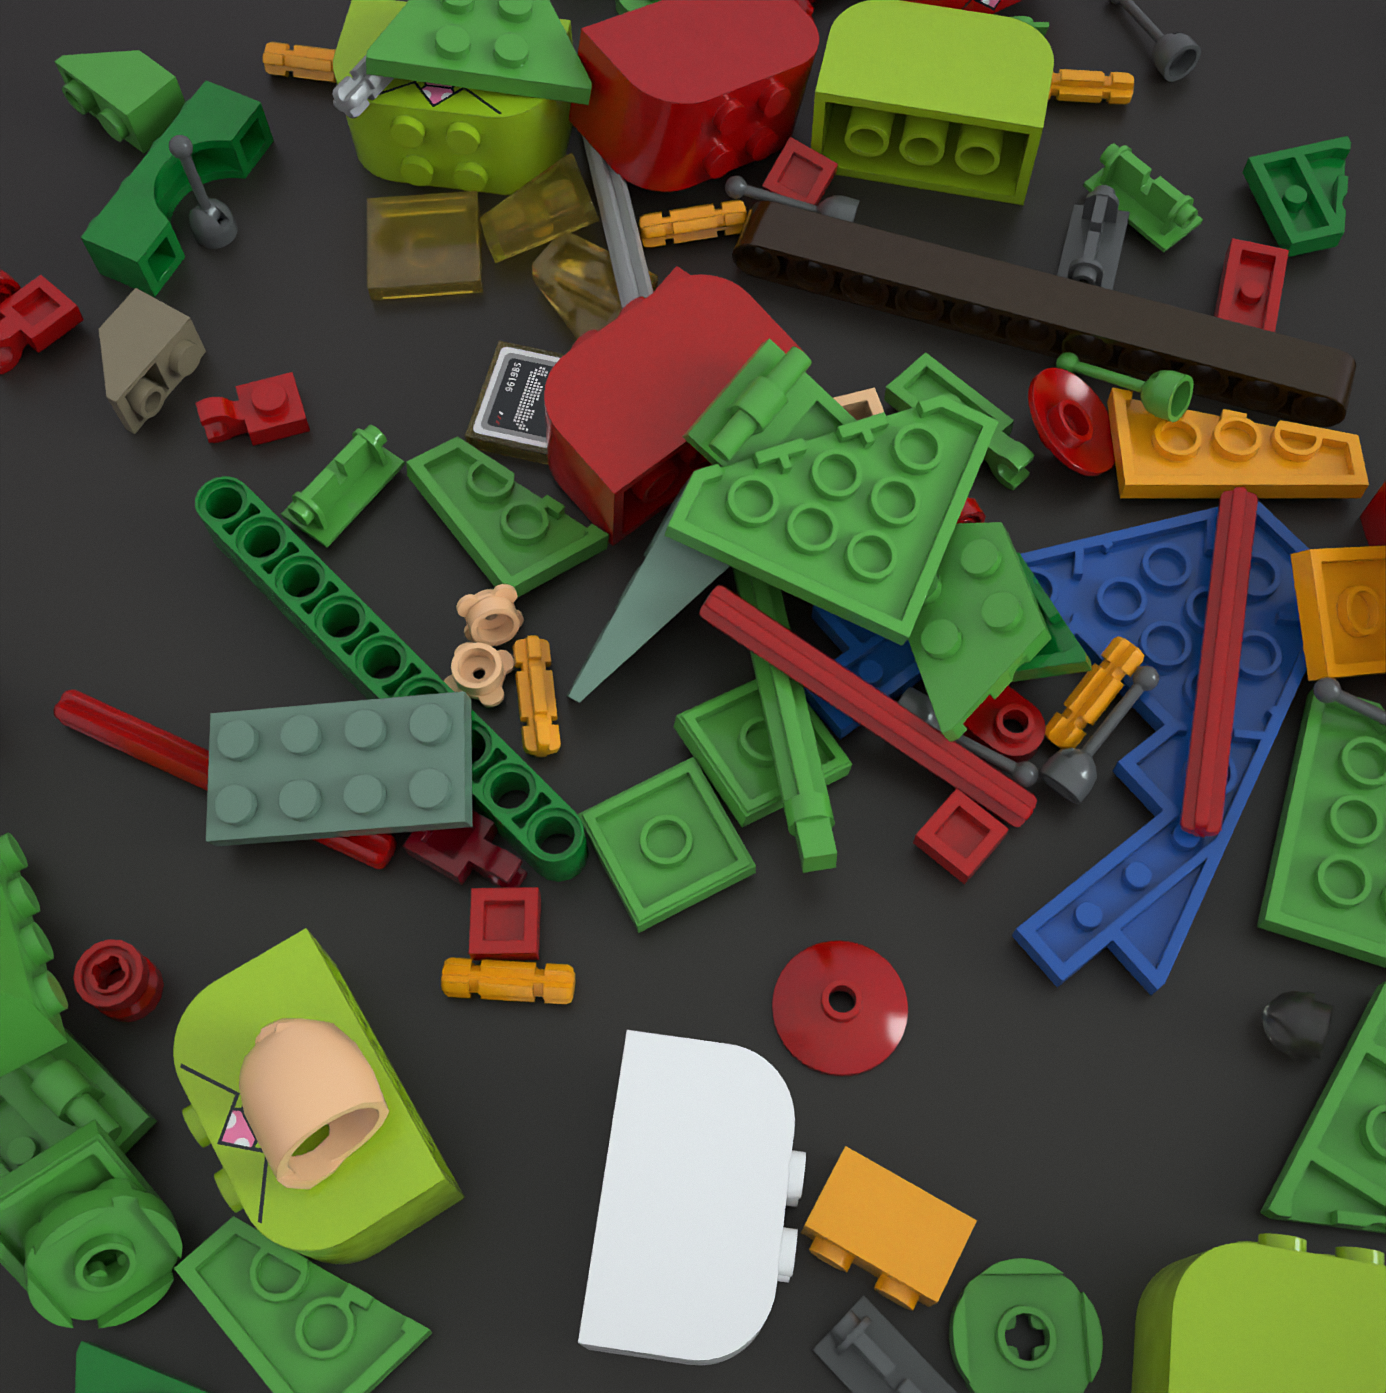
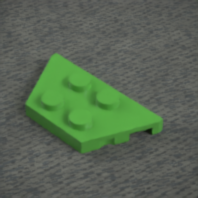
[366,0,592,105]
[908,522,1052,742]
[1260,981,1386,1234]

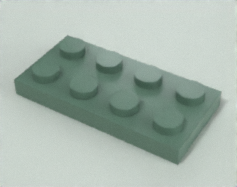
[206,691,472,847]

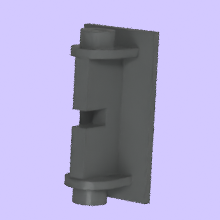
[1057,185,1130,290]
[813,1295,957,1393]

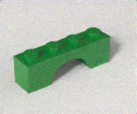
[80,80,274,297]

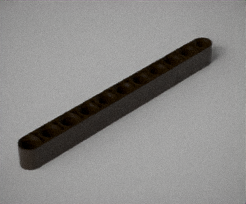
[732,201,1357,428]

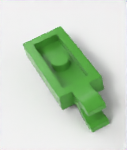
[884,352,1034,490]

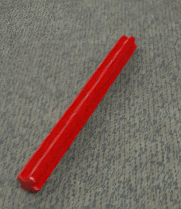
[1180,487,1258,838]
[699,585,1037,827]
[54,689,397,869]

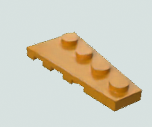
[1107,387,1369,498]

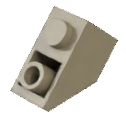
[99,288,206,434]

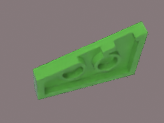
[406,436,609,598]
[174,1216,432,1393]

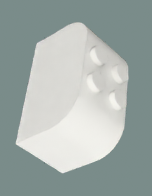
[578,1030,806,1366]

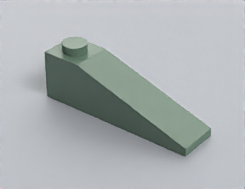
[566,475,729,703]

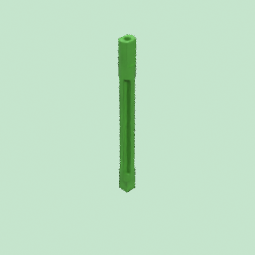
[732,567,837,873]

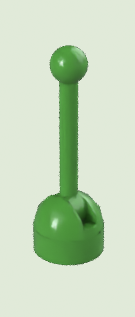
[1056,352,1194,422]

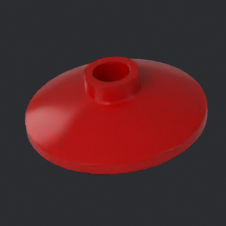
[1028,367,1115,476]
[772,940,908,1076]

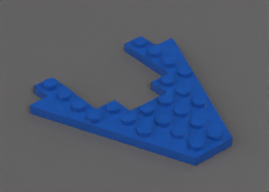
[804,501,1309,996]

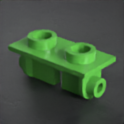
[1083,143,1203,253]
[281,425,405,548]

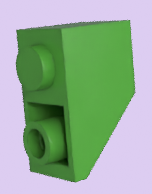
[54,50,185,154]

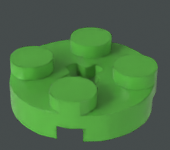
[23,1178,183,1328]
[949,1258,1103,1393]

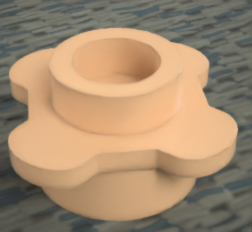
[456,584,524,646]
[444,642,515,707]

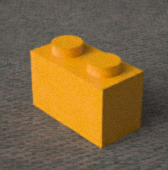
[801,1146,977,1311]

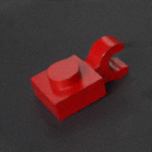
[0,275,84,375]
[195,372,310,446]

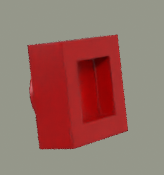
[762,137,838,206]
[913,788,1009,885]
[468,887,541,961]

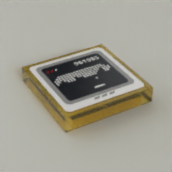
[464,341,565,465]

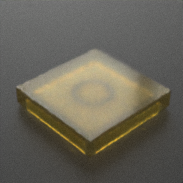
[367,191,483,300]

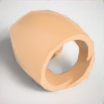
[239,1018,389,1189]

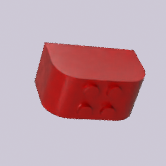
[568,0,819,192]
[544,274,806,546]

